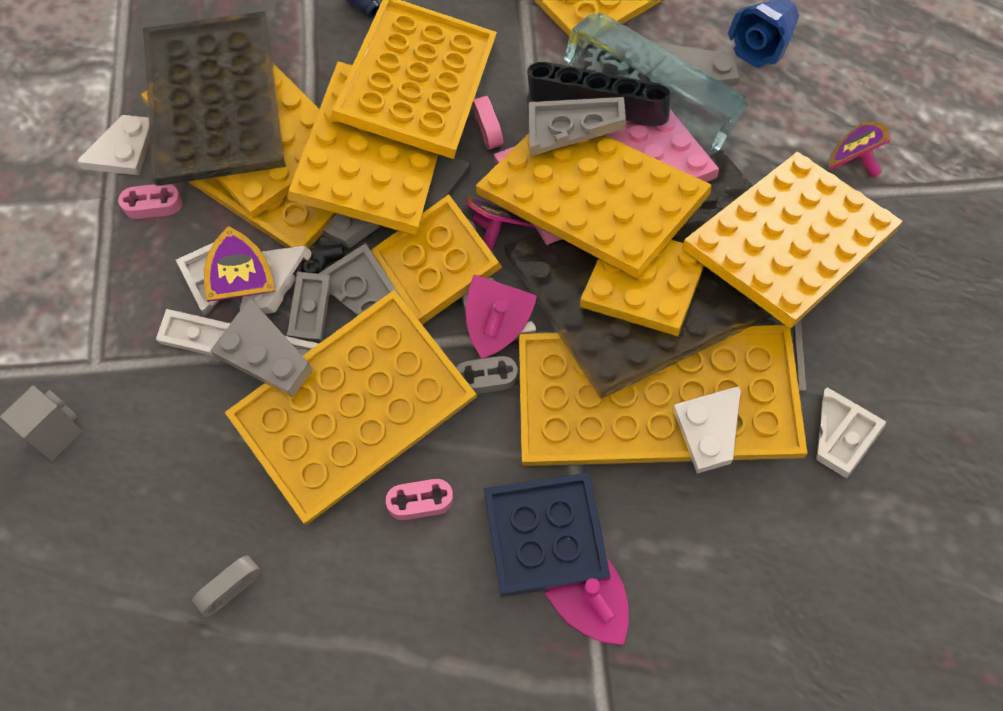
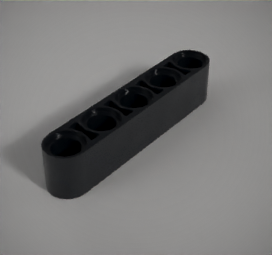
[527,61,670,126]

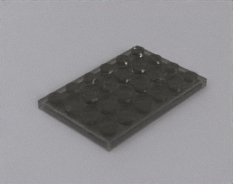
[143,11,286,186]

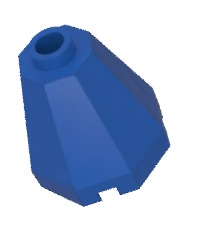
[728,0,799,68]

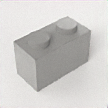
[0,385,83,461]

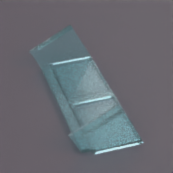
[564,12,748,152]

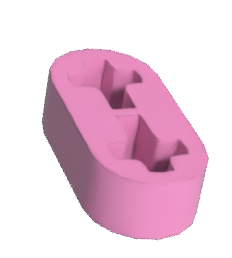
[472,96,504,150]
[118,183,183,219]
[385,479,453,520]

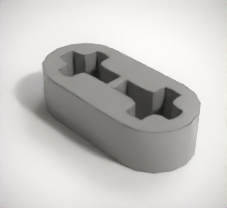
[456,356,518,394]
[192,555,261,617]

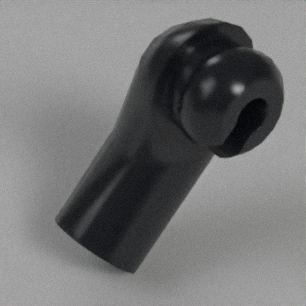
[301,243,345,274]

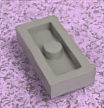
[287,272,332,342]

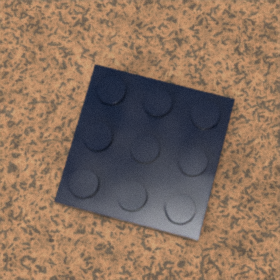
[484,472,611,597]

